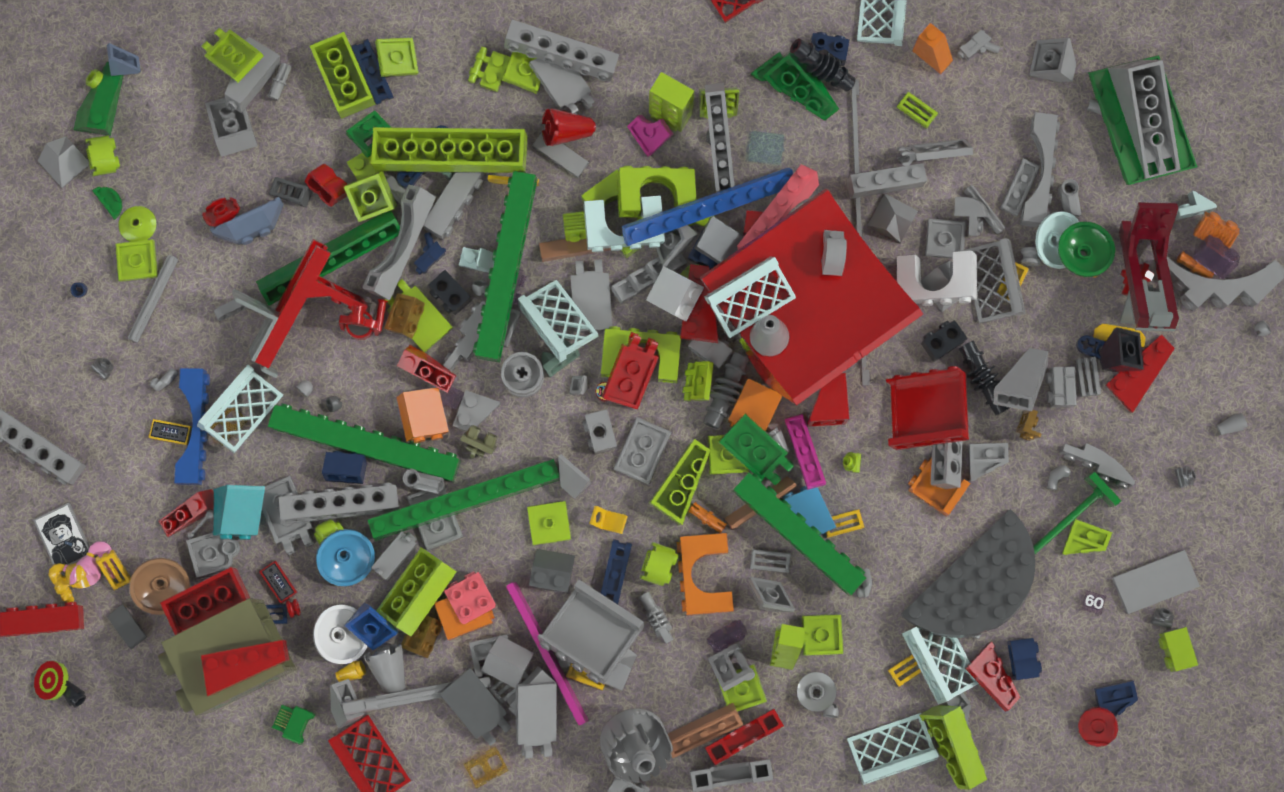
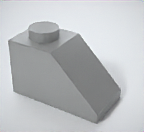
[330,679,364,728]

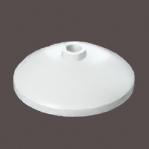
[313,605,367,664]

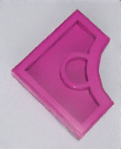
[627,115,673,157]

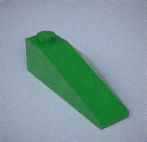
[763,51,839,121]
[73,62,124,136]

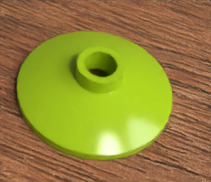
[119,206,157,242]

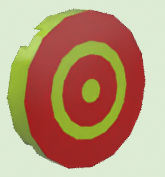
[34,661,69,700]

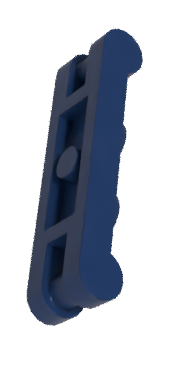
[351,39,394,105]
[601,539,632,605]

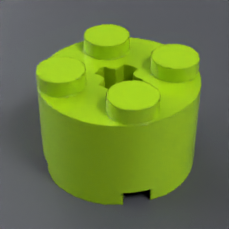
[85,135,120,176]
[640,542,678,586]

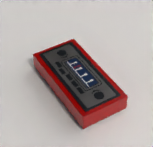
[259,560,298,604]

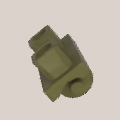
[460,425,497,459]

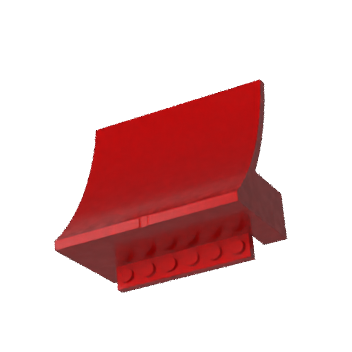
[700,189,923,406]

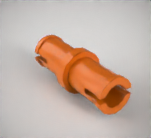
[1176,251,1215,279]
[688,502,727,534]

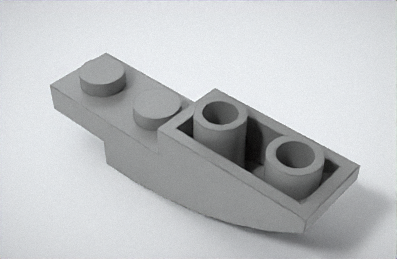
[443,300,486,372]
[1059,443,1135,489]

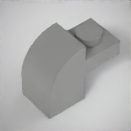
[954,197,988,236]
[821,230,847,276]

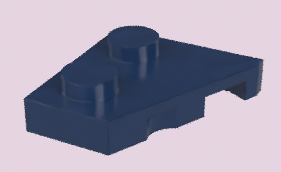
[1094,680,1138,717]

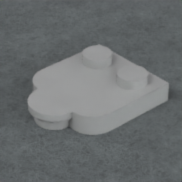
[186,533,240,578]

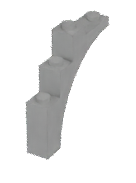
[1167,257,1284,311]

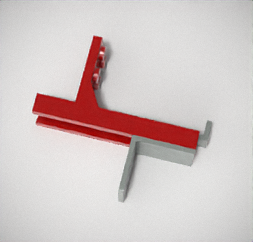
[232,239,368,378]

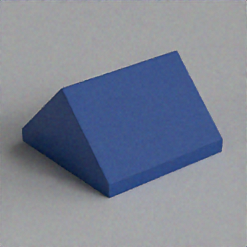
[345,602,399,650]

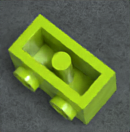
[1158,627,1198,672]

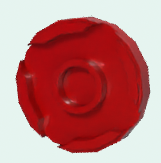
[202,197,240,226]
[1078,707,1118,747]

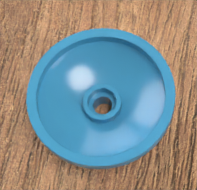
[316,529,375,586]

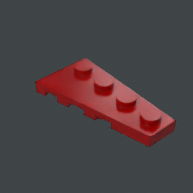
[680,264,719,343]
[1106,334,1175,413]

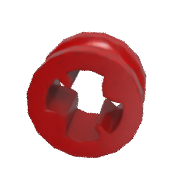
[286,599,301,618]

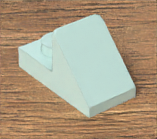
[1175,191,1217,220]
[459,247,494,273]

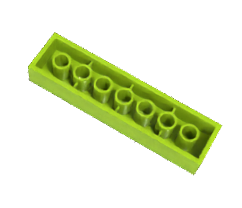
[371,127,527,173]

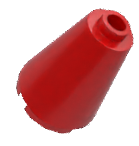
[542,108,596,146]

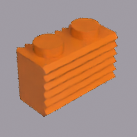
[1193,211,1240,252]

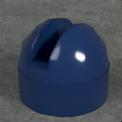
[70,282,88,298]

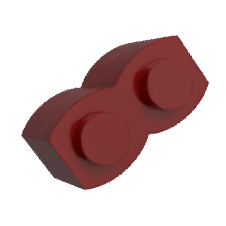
[305,163,347,207]

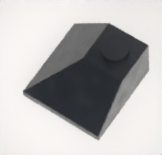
[1100,327,1144,372]

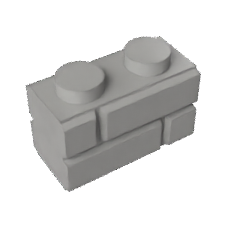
[1046,367,1077,408]

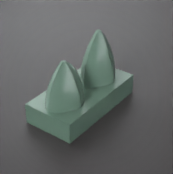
[541,338,580,377]

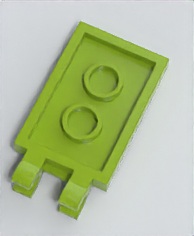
[201,28,264,83]
[384,279,453,352]

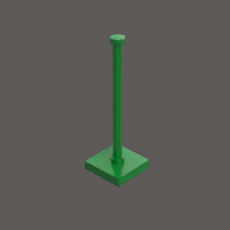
[1033,472,1121,554]

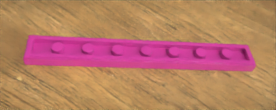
[506,582,589,726]

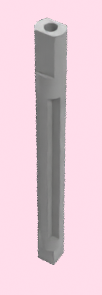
[342,677,491,716]

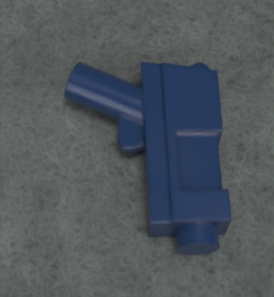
[414,232,446,275]

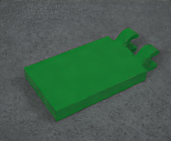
[719,413,794,486]

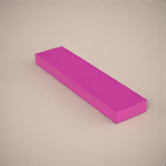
[784,414,826,490]

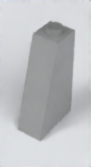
[225,37,280,113]
[993,348,1049,411]

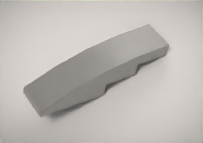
[611,253,687,304]

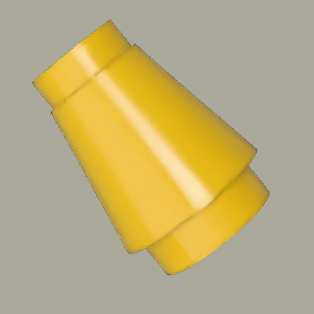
[335,660,366,682]

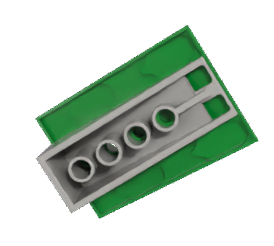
[1088,55,1198,185]

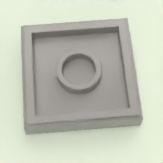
[925,218,966,259]

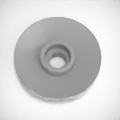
[797,672,836,712]

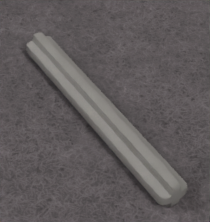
[128,255,178,342]

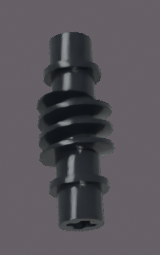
[790,38,856,92]
[959,340,1011,416]

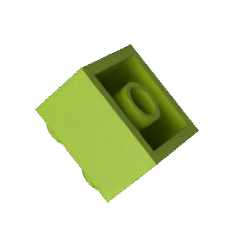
[344,170,397,222]

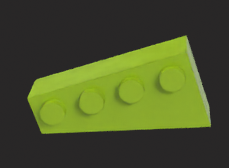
[649,439,710,525]
[770,624,808,670]
[919,705,987,790]

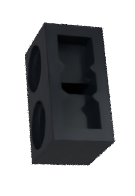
[428,270,472,315]
[921,320,968,362]

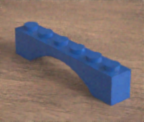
[174,368,210,485]

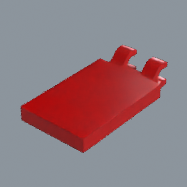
[601,332,659,410]

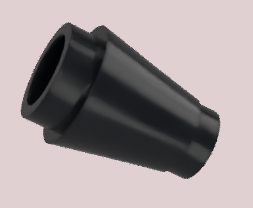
[62,681,86,708]

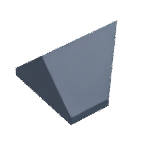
[107,43,141,76]

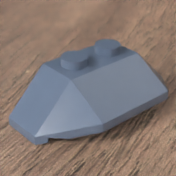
[210,197,284,245]

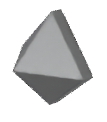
[570,375,588,395]

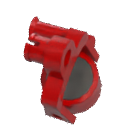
[338,299,388,340]

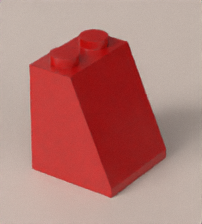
[807,373,849,427]

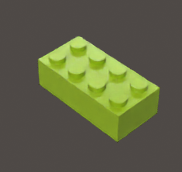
[310,32,376,119]
[649,72,694,132]
[376,547,457,636]

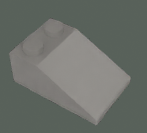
[205,98,258,157]

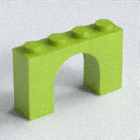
[617,166,696,218]
[581,169,645,258]
[601,326,681,384]

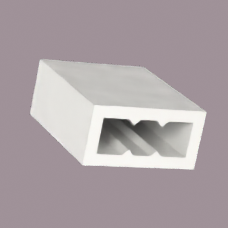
[646,266,704,321]

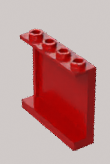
[886,366,969,450]

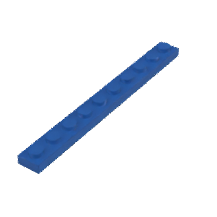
[621,167,793,246]

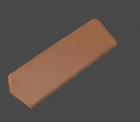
[539,231,614,262]
[724,476,796,530]
[668,703,744,758]

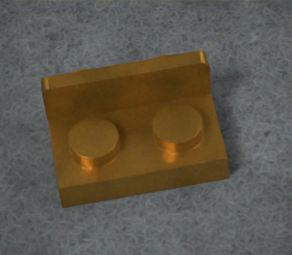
[384,293,425,339]
[1016,410,1042,441]
[401,615,442,658]

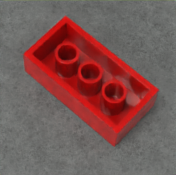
[160,567,250,635]

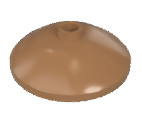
[130,558,190,615]

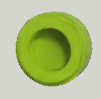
[86,69,103,89]

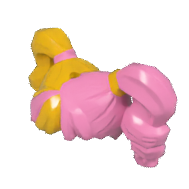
[48,541,118,602]

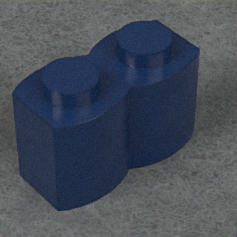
[1007,638,1042,680]

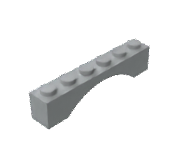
[1020,112,1060,227]
[362,185,436,300]

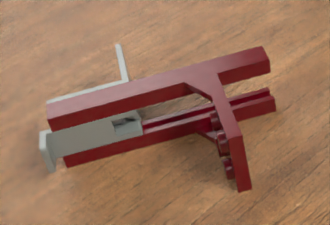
[1119,202,1179,331]

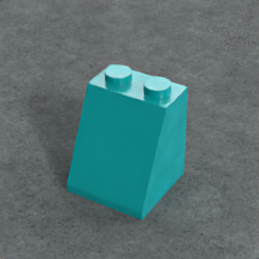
[213,485,265,540]

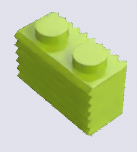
[563,211,586,242]

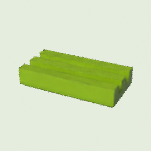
[897,92,938,129]

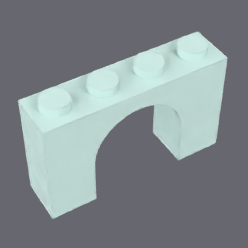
[583,196,665,252]

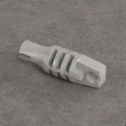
[639,592,674,644]

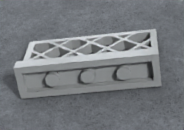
[964,238,1026,323]

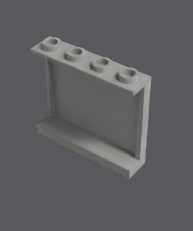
[538,580,644,684]

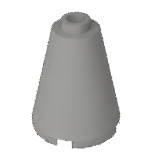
[750,315,789,357]
[364,643,406,694]

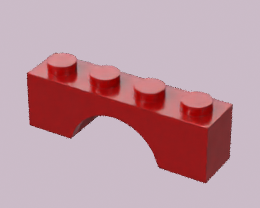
[705,709,784,765]

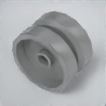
[501,352,544,398]

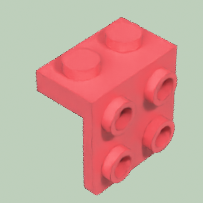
[444,571,496,624]

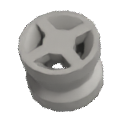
[1021,247,1040,266]

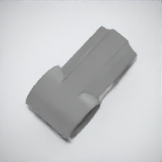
[1058,179,1081,217]
[403,469,444,495]

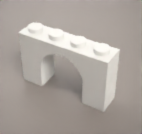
[897,251,977,306]

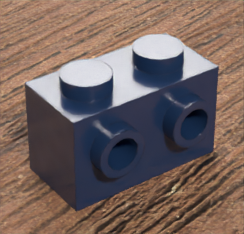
[811,32,850,66]
[322,451,367,484]

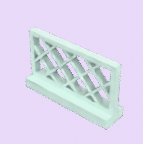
[857,0,907,46]
[704,257,796,338]
[518,280,598,362]
[197,365,283,453]
[902,627,979,705]
[847,713,939,785]

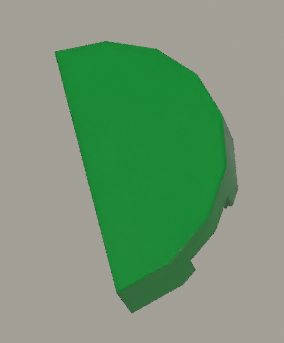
[750,52,783,81]
[92,187,122,220]

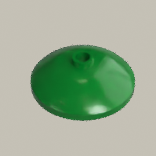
[1058,221,1115,277]

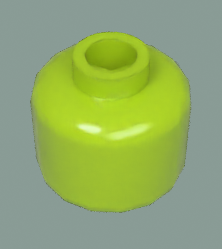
[313,519,344,545]

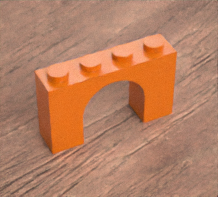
[676,533,734,616]

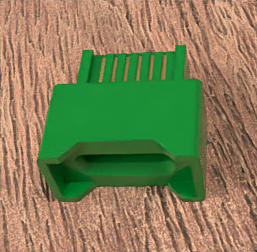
[271,705,316,745]

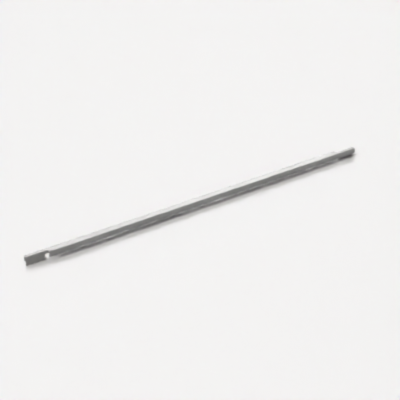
[852,80,870,386]

